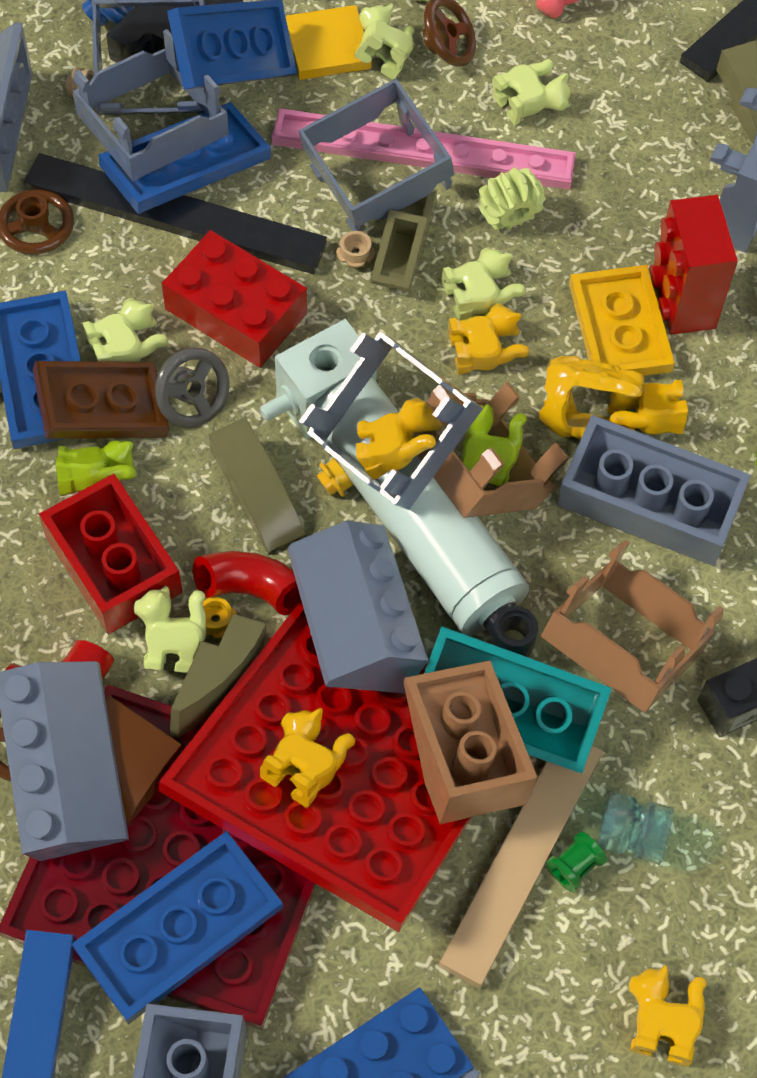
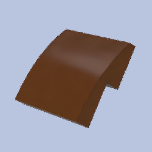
[106,696,182,827]

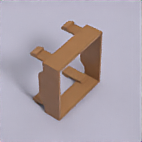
[412,382,569,518]
[541,540,724,713]

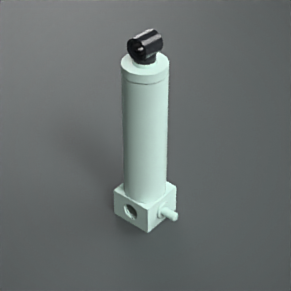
[260,319,538,658]

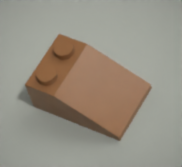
[403,661,538,824]

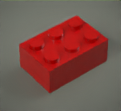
[649,194,738,335]
[161,230,307,368]
[39,473,183,635]

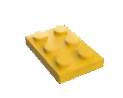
[569,265,675,376]

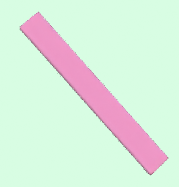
[272,108,576,190]

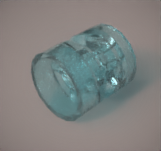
[597,791,674,865]

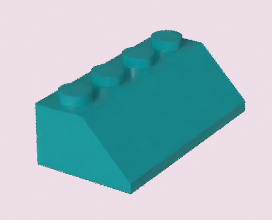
[424,626,612,774]

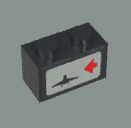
[697,658,757,737]

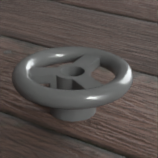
[155,347,230,428]

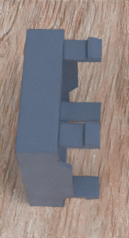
[92,0,205,115]
[73,29,229,181]
[298,79,454,231]
[710,88,757,253]
[299,332,483,510]

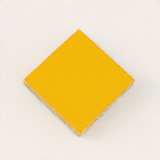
[286,5,372,80]

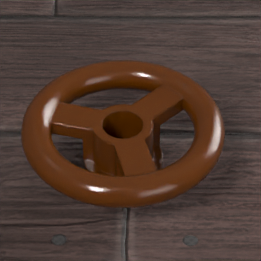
[423,0,476,67]
[0,189,74,255]

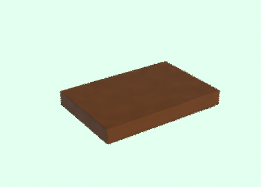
[33,361,170,439]

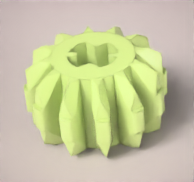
[477,167,546,230]

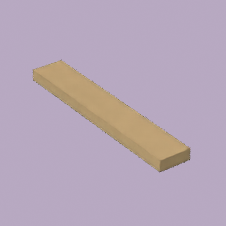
[439,746,603,989]

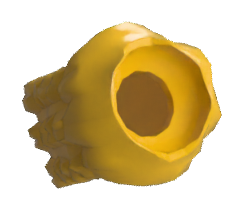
[538,356,644,441]

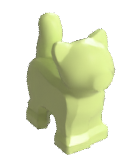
[355,3,415,79]
[492,59,571,126]
[442,247,525,321]
[82,298,169,362]
[134,585,206,673]

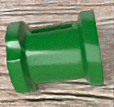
[546,831,607,893]

